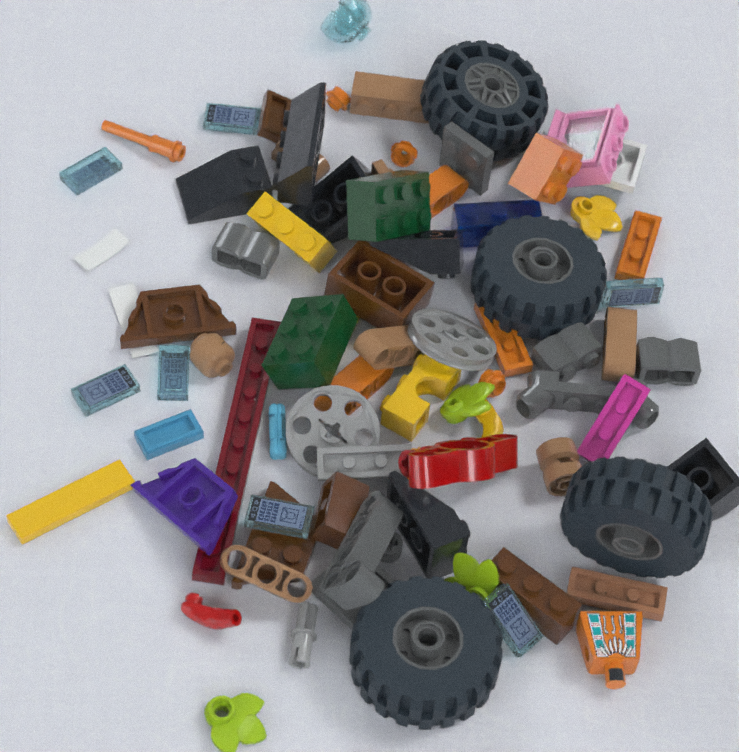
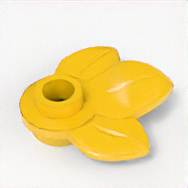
[570,195,622,241]

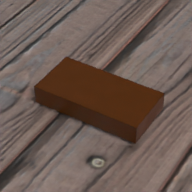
[257,89,292,143]

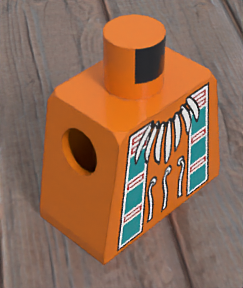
[575,611,643,689]

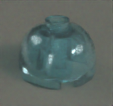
[320,0,372,44]

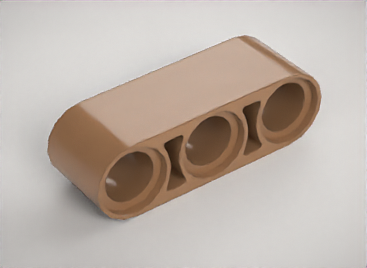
[601,306,637,382]
[353,325,425,370]
[220,545,312,603]

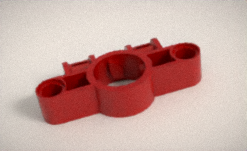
[398,434,518,489]

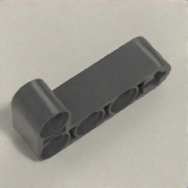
[320,490,403,610]

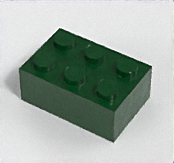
[346,170,431,242]
[262,294,358,390]

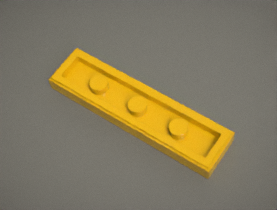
[6,459,135,545]

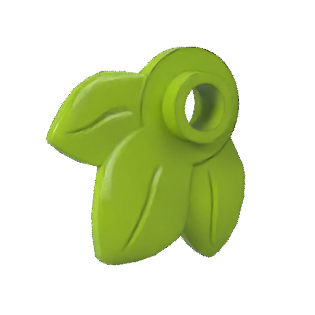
[440,382,495,424]
[444,552,499,609]
[204,693,267,752]

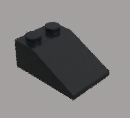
[176,145,273,225]
[288,155,373,244]
[370,229,464,279]
[667,437,739,520]
[387,471,470,579]

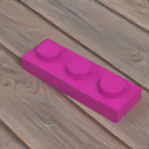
[577,374,651,462]

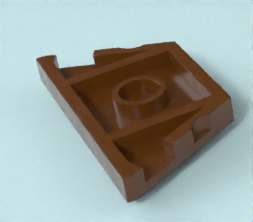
[120,284,237,349]
[231,481,317,590]

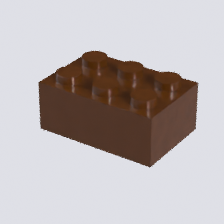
[324,240,435,328]

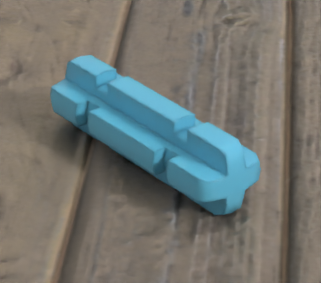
[269,403,287,460]

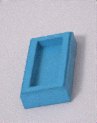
[134,409,204,460]

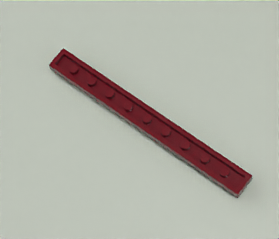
[192,317,281,586]

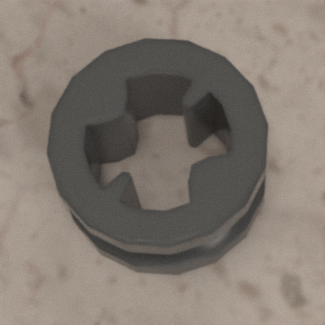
[380,532,403,563]

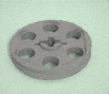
[407,309,497,371]
[286,385,380,477]

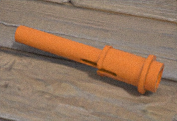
[101,120,186,162]

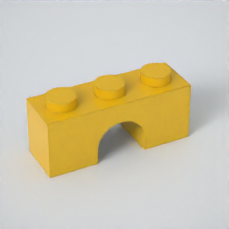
[247,192,338,273]
[379,354,461,442]

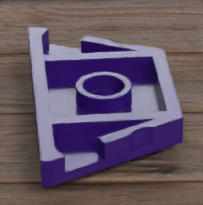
[131,458,238,556]

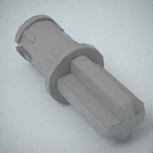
[288,602,318,669]

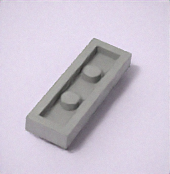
[317,444,412,481]

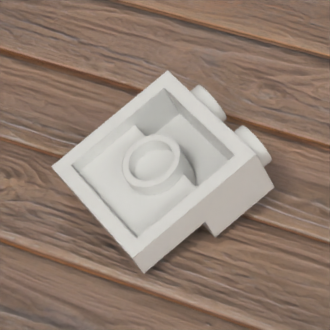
[584,131,647,194]

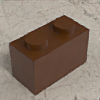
[310,471,370,550]

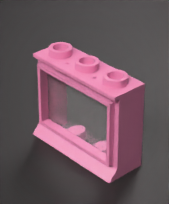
[547,104,629,188]

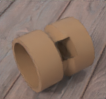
[536,437,582,496]

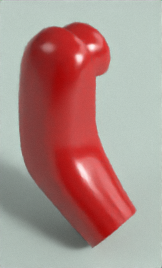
[181,593,242,630]

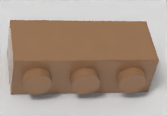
[350,71,429,124]

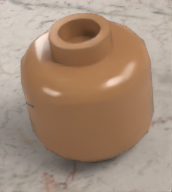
[190,333,235,378]

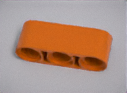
[429,165,469,219]
[314,355,394,416]

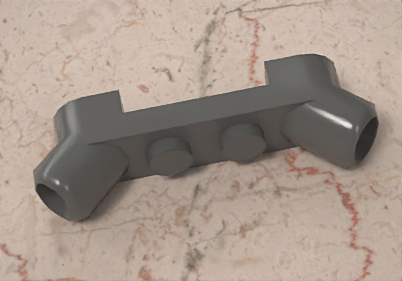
[516,370,659,429]

